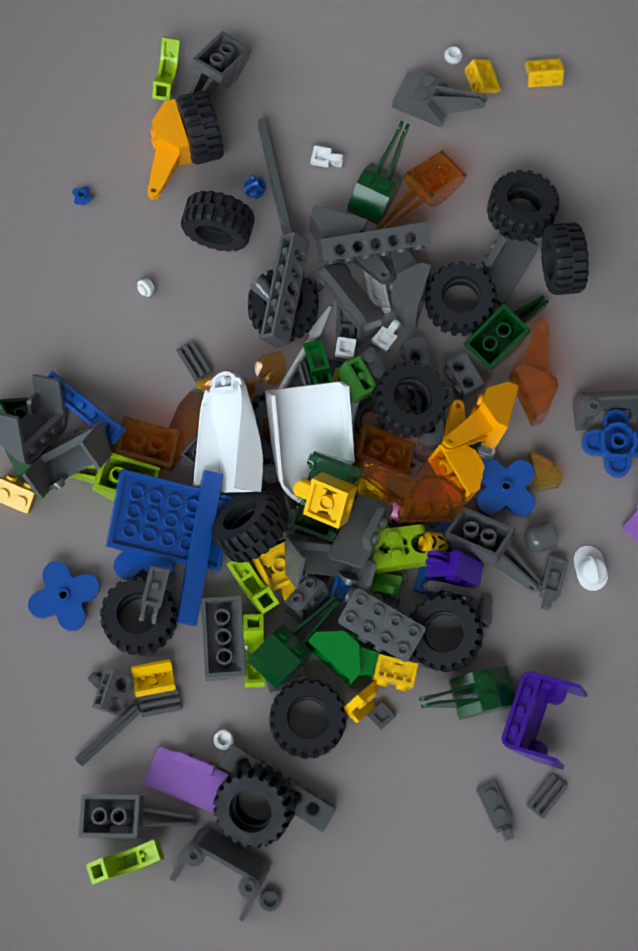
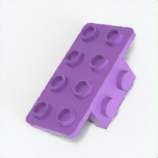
[144,747,229,813]

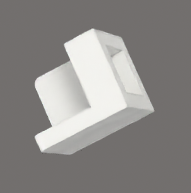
[335,337,356,360]

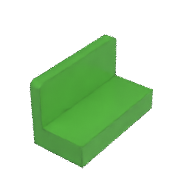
[356,573,403,600]

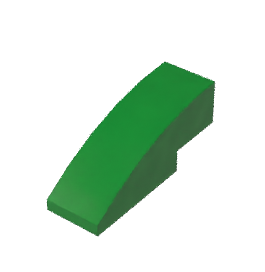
[303,340,333,384]

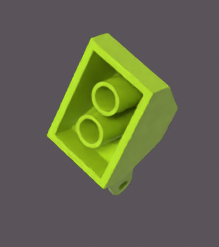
[69,452,160,501]

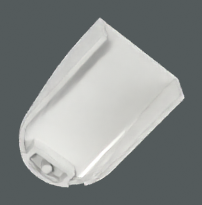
[193,371,263,493]
[265,381,355,505]

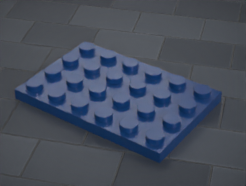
[105,469,233,572]

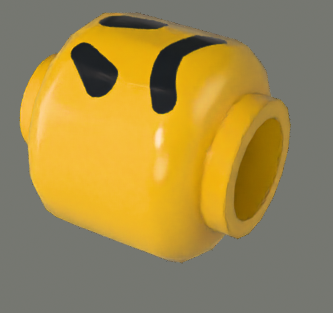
[418,532,448,553]

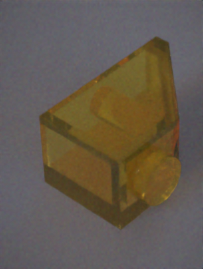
[528,450,563,492]

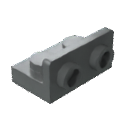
[285,574,330,621]

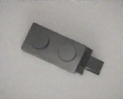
[539,555,569,611]
[477,782,514,841]

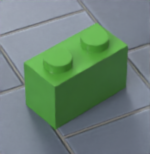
[336,356,376,404]

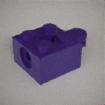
[425,550,484,587]

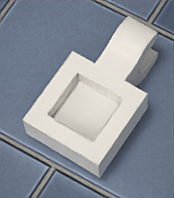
[311,146,343,168]
[371,319,401,353]

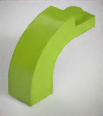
[152,36,181,101]
[226,561,279,614]
[243,614,265,687]
[86,839,165,885]

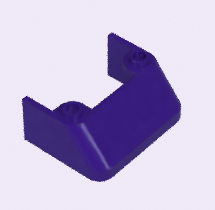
[501,672,587,770]

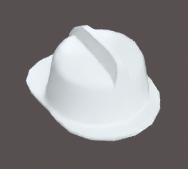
[573,546,608,591]

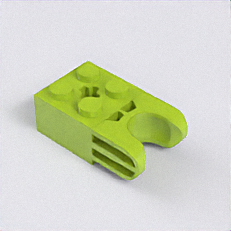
[370,524,428,574]

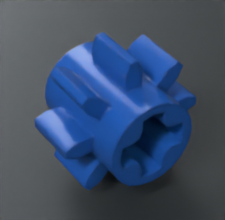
[243,175,266,199]

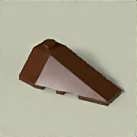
[156,391,203,471]

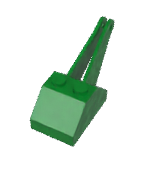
[307,631,418,688]

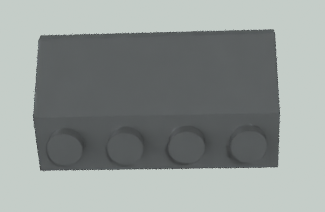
[201,596,246,681]

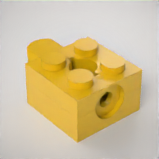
[293,472,357,529]
[252,542,306,601]

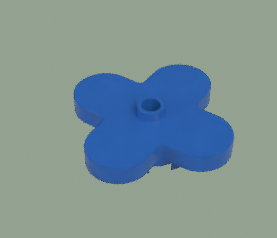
[581,409,638,478]
[476,459,535,517]
[114,551,173,580]
[28,561,100,632]

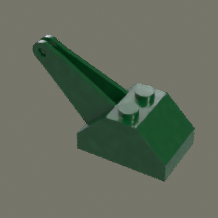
[347,121,410,226]
[463,295,549,371]
[247,594,343,689]
[419,666,515,720]

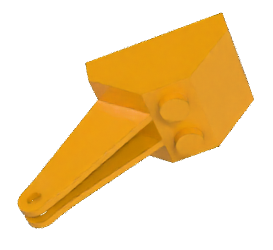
[147,99,191,200]
[441,382,519,452]
[427,400,485,508]

